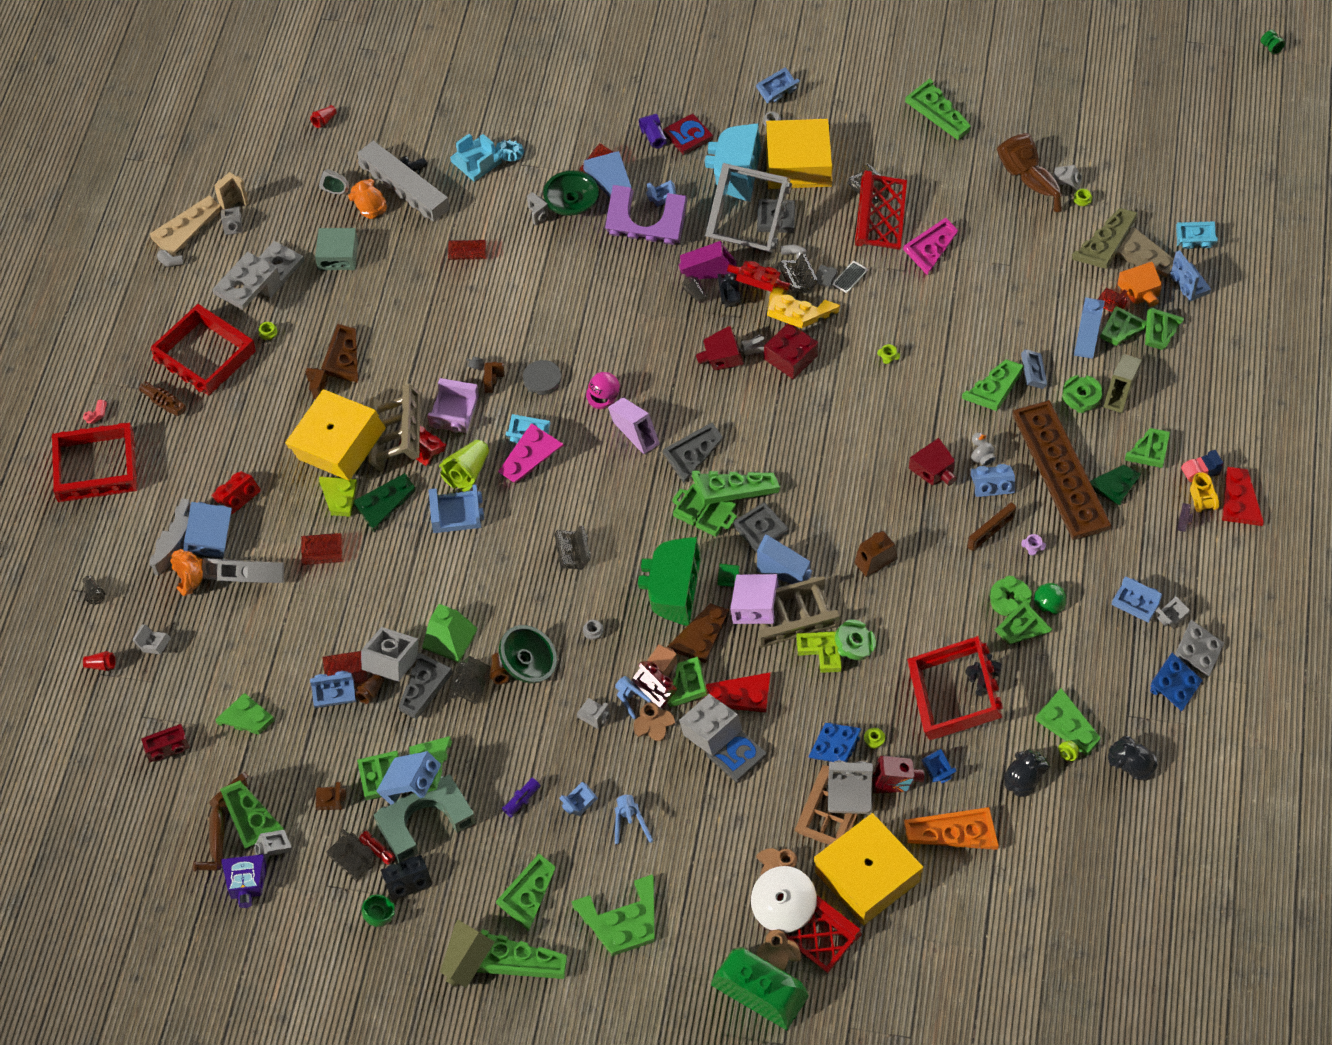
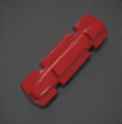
[359,831,395,865]

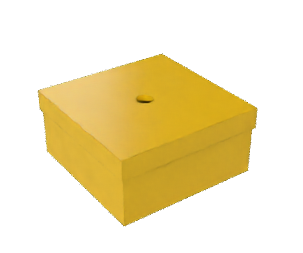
[765,119,832,189]
[285,389,386,481]
[814,813,924,926]

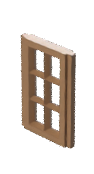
[795,765,858,845]

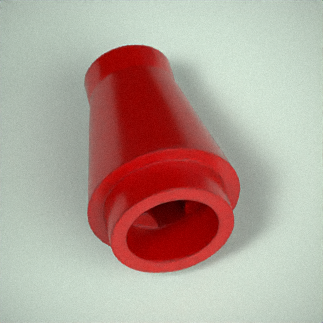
[310,105,337,128]
[83,651,116,671]

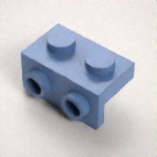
[756,67,800,104]
[971,464,1015,497]
[1111,577,1162,623]
[310,671,356,708]

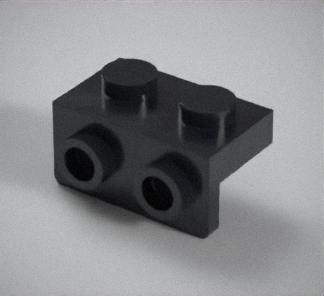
[380,855,432,900]

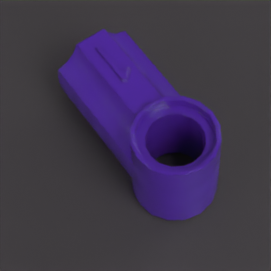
[639,114,666,149]

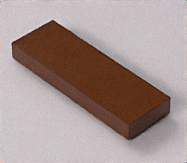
[967,502,1016,551]

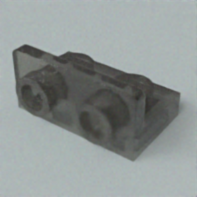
[326,829,376,882]

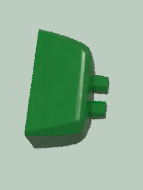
[638,537,701,626]
[711,947,809,1030]

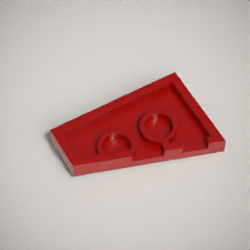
[1222,467,1264,526]
[704,672,771,713]

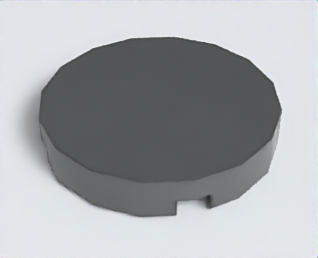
[523,360,562,395]

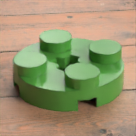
[1062,375,1102,413]
[990,576,1032,616]
[835,620,876,660]

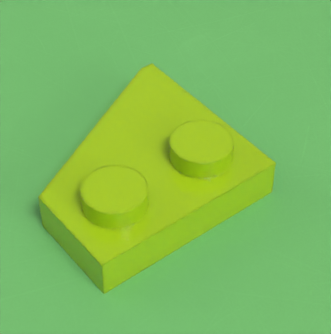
[319,477,357,517]

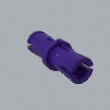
[502,777,541,818]

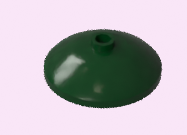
[543,170,599,216]
[499,625,557,684]

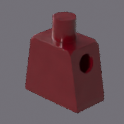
[696,326,744,370]
[909,438,957,486]

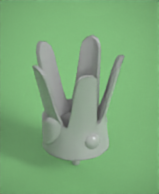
[740,334,764,356]

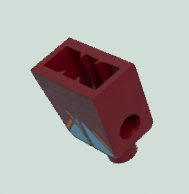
[872,756,924,794]

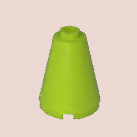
[439,440,489,492]

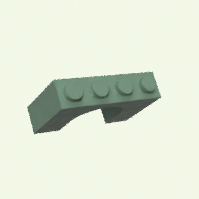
[373,774,476,863]

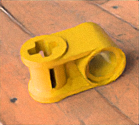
[1190,472,1219,513]

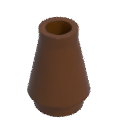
[490,653,511,684]
[355,674,384,704]

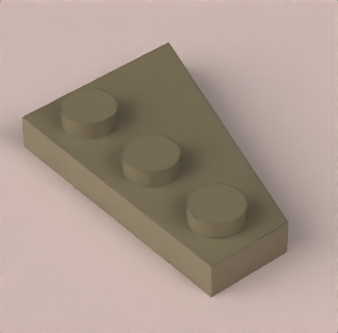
[1116,227,1174,278]

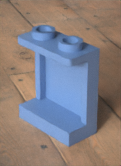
[429,485,484,533]
[183,502,232,559]
[376,751,441,805]

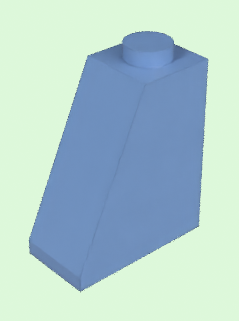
[583,151,632,198]
[1074,297,1105,359]
[757,535,812,584]

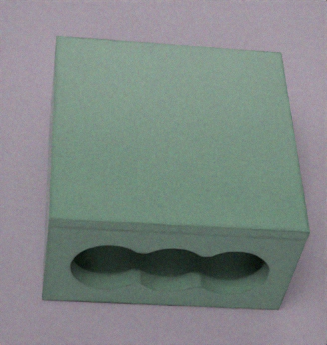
[315,228,358,270]

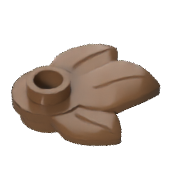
[634,703,675,741]
[756,848,797,876]
[756,930,801,971]

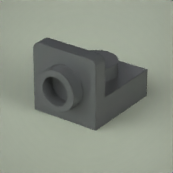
[814,265,838,289]

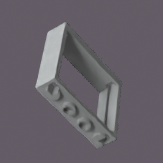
[705,163,792,253]

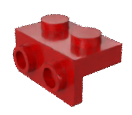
[398,426,446,466]
[211,471,261,514]

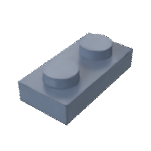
[1021,349,1047,389]

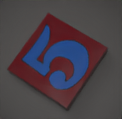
[663,113,713,155]

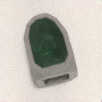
[319,169,349,194]

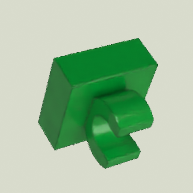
[718,564,740,587]

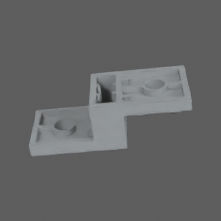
[212,241,305,310]

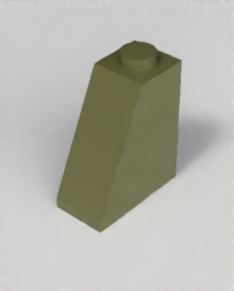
[1104,354,1142,413]
[440,920,494,988]

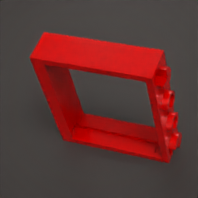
[150,304,256,396]
[52,422,137,503]
[907,636,1004,741]

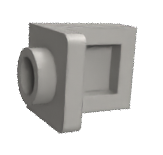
[1053,165,1082,191]
[527,192,549,225]
[1156,596,1191,629]
[133,624,171,655]

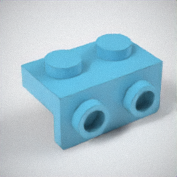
[1176,221,1218,249]
[505,414,551,443]

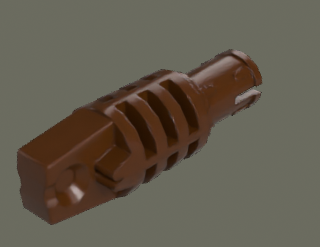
[139,381,186,416]

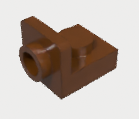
[484,362,505,393]
[305,368,328,399]
[315,782,346,811]

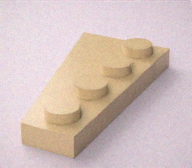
[150,195,221,257]

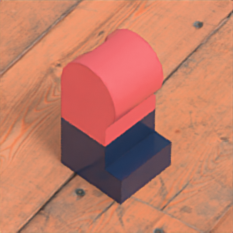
[1181,449,1224,482]

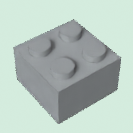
[361,627,418,682]
[679,694,742,757]

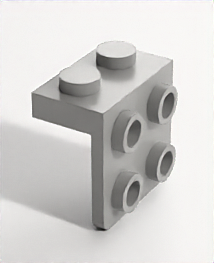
[828,760,873,814]

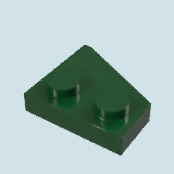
[1090,464,1141,505]

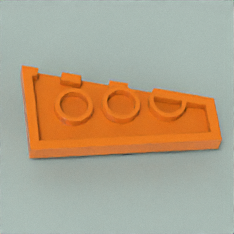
[904,807,999,850]

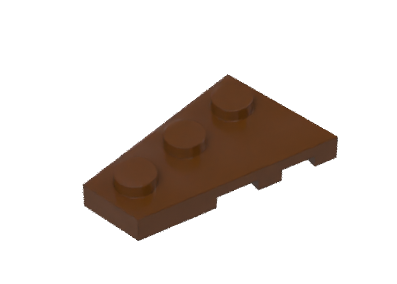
[321,324,358,383]
[667,603,729,663]

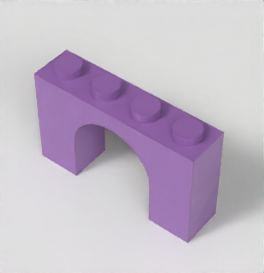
[605,185,688,245]

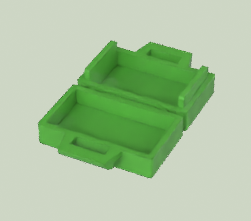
[672,483,737,537]

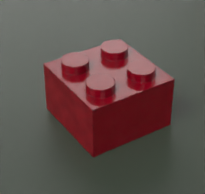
[764,323,818,379]

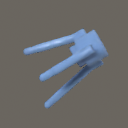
[615,676,652,719]
[615,795,653,844]

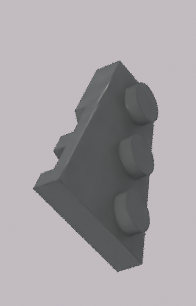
[662,422,723,483]
[399,653,453,719]

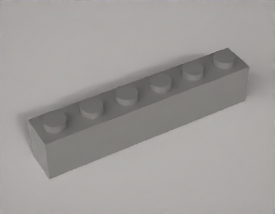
[357,140,450,222]

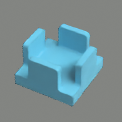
[450,134,502,182]

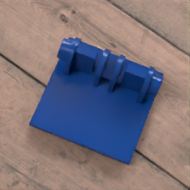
[1150,653,1203,711]
[808,723,862,763]

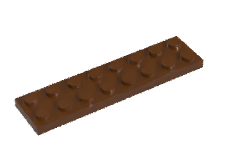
[1012,400,1111,540]

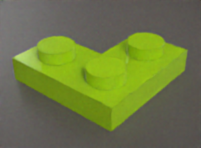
[796,632,841,673]

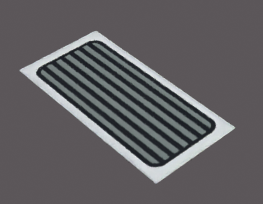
[833,260,869,293]

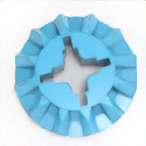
[495,139,524,161]

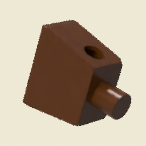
[854,531,898,578]

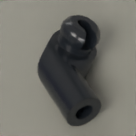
[399,156,427,171]

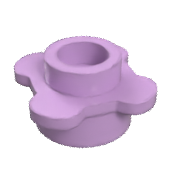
[1021,534,1046,556]

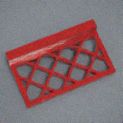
[855,170,907,250]
[777,893,862,974]

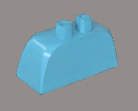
[705,124,761,202]

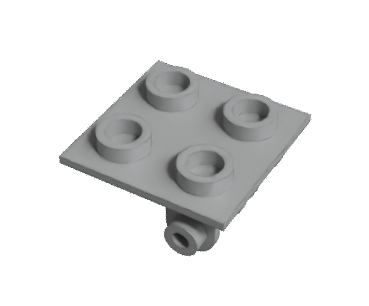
[1175,620,1224,676]

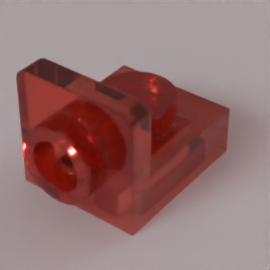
[1097,287,1128,312]

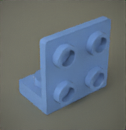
[1170,250,1211,301]

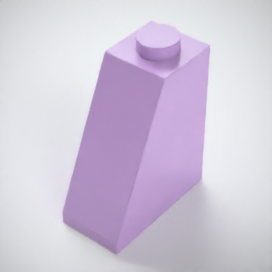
[608,397,660,454]

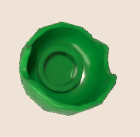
[1034,583,1067,615]
[361,894,395,927]

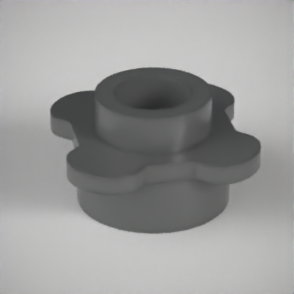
[466,356,484,371]

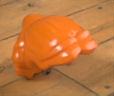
[348,179,387,219]
[170,549,203,596]

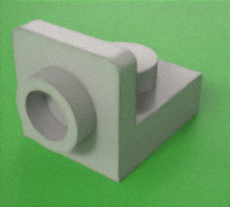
[221,207,243,235]
[577,698,610,729]
[254,830,291,862]

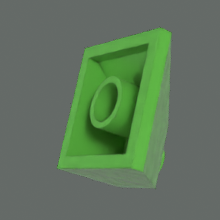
[422,604,478,663]

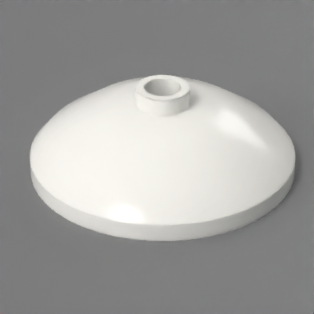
[751,866,817,933]

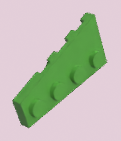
[905,78,971,140]
[692,471,780,505]
[477,929,567,979]

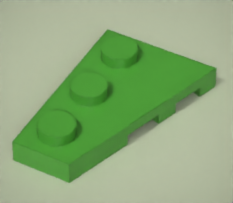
[1035,688,1101,756]
[409,736,452,795]
[220,781,285,848]
[496,854,556,931]

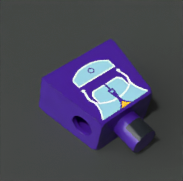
[222,854,267,908]

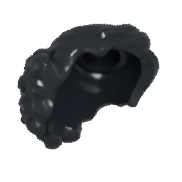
[1108,735,1158,781]
[1004,749,1050,797]

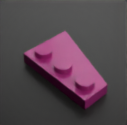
[903,218,958,275]
[498,423,565,484]

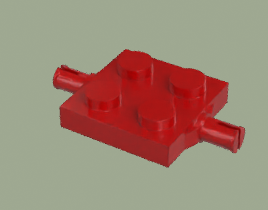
[727,261,790,292]

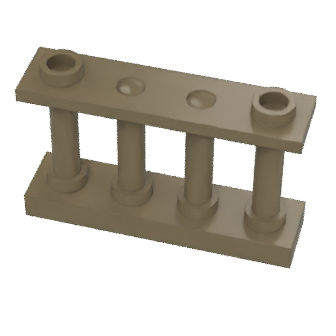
[368,383,420,472]
[758,576,840,648]

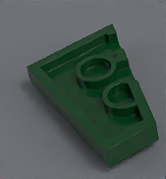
[354,473,416,532]

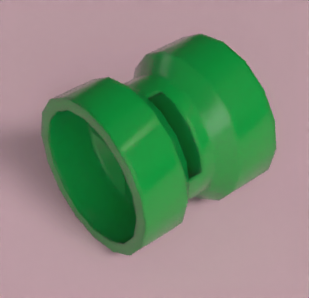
[1260,29,1286,55]

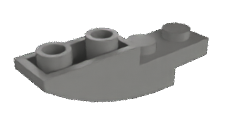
[150,499,191,575]
[202,558,284,583]

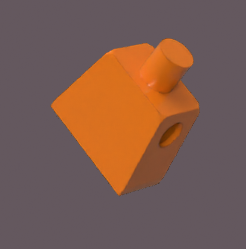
[1117,262,1162,307]

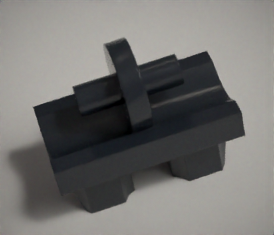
[718,273,740,308]
[965,654,1002,696]

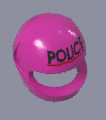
[586,372,620,409]

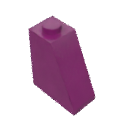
[679,241,737,280]

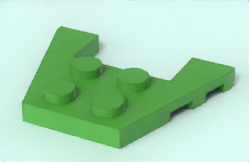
[571,875,655,956]

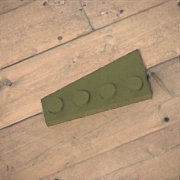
[1072,208,1137,269]

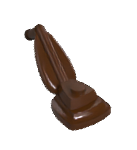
[997,133,1063,212]
[193,771,249,872]

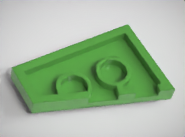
[962,359,1024,411]

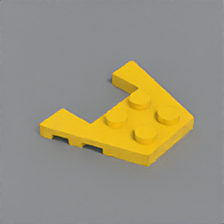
[767,287,840,328]

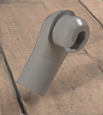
[780,244,807,260]
[157,250,184,267]

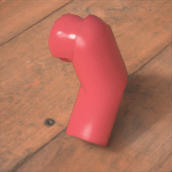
[83,400,107,424]

